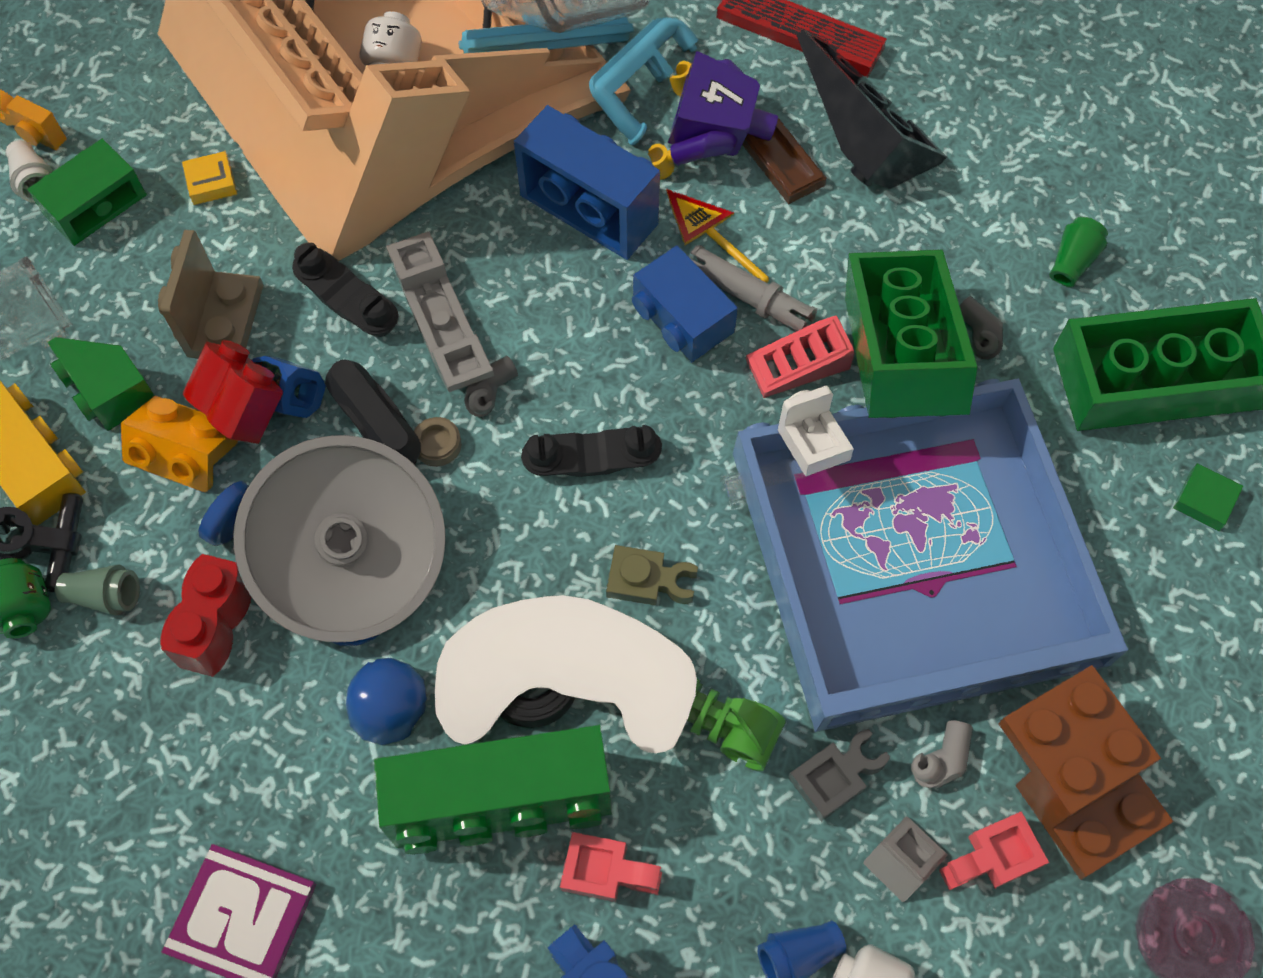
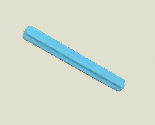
[459,15,633,53]

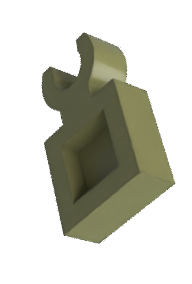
[606,545,698,605]

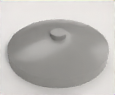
[234,435,445,642]

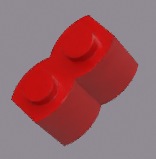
[183,340,283,444]
[160,554,252,677]

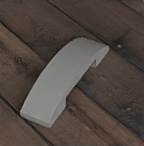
[386,231,494,392]

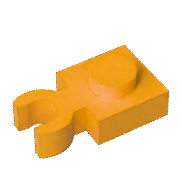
[0,89,67,151]

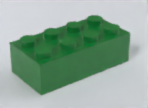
[845,249,978,418]
[1053,298,1263,431]
[374,725,612,854]

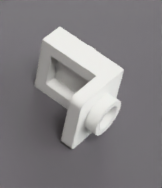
[778,386,854,476]

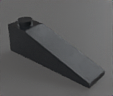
[797,29,947,189]

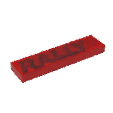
[716,0,887,78]

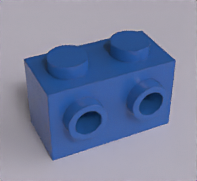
[632,245,738,362]

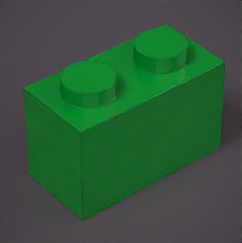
[27,138,147,246]

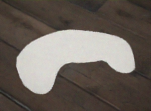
[435,595,697,753]

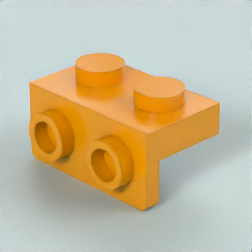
[121,395,238,492]

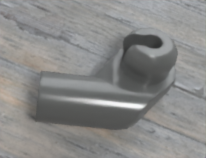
[464,355,518,417]

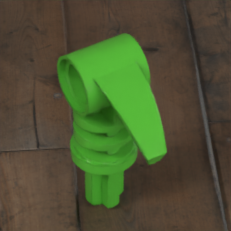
[687,679,786,771]

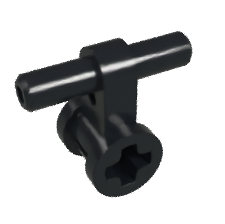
[0,493,83,592]

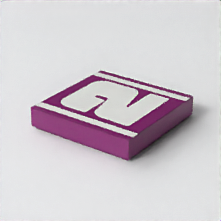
[161,844,317,978]

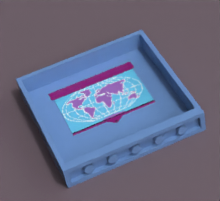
[733,378,1128,732]

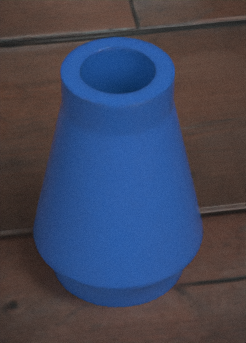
[757,920,847,978]

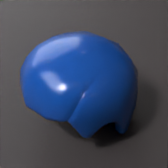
[346,658,427,745]

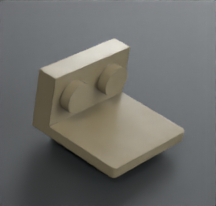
[158,230,263,358]

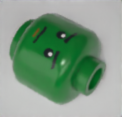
[0,558,51,639]

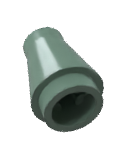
[55,564,140,616]

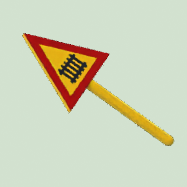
[666,189,769,283]

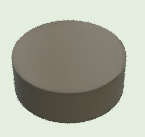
[414,417,462,467]

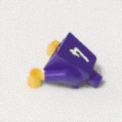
[648,51,778,180]

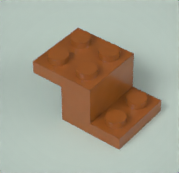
[998,665,1174,880]

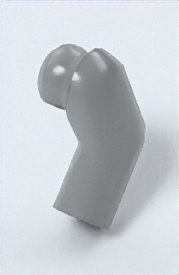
[911,721,973,788]

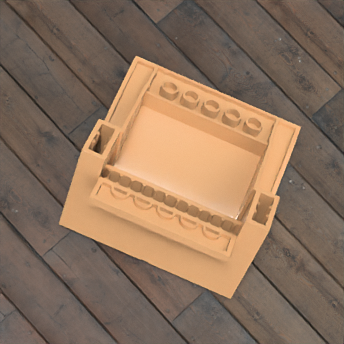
[158,0,631,261]

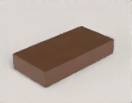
[742,118,827,204]

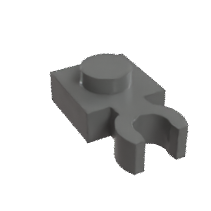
[788,729,890,822]

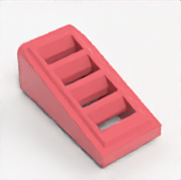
[746,315,854,398]

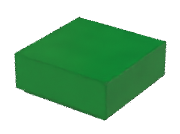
[1173,463,1243,531]

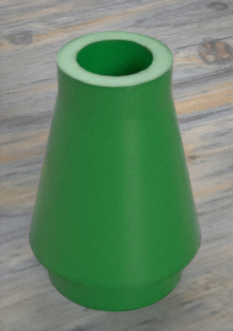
[1049,217,1108,288]

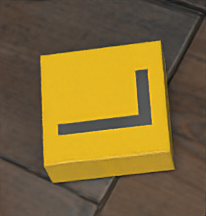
[182,151,237,205]

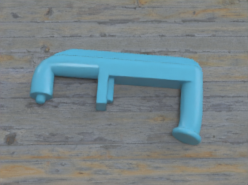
[589,18,698,146]

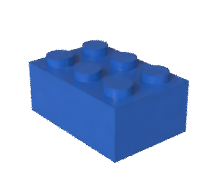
[514,105,660,260]

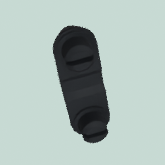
[292,242,399,337]
[325,359,421,465]
[521,425,662,477]

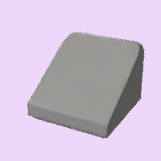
[863,816,948,902]

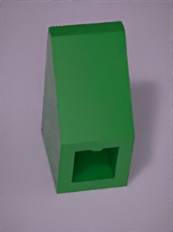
[47,337,155,431]

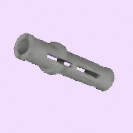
[690,245,817,331]

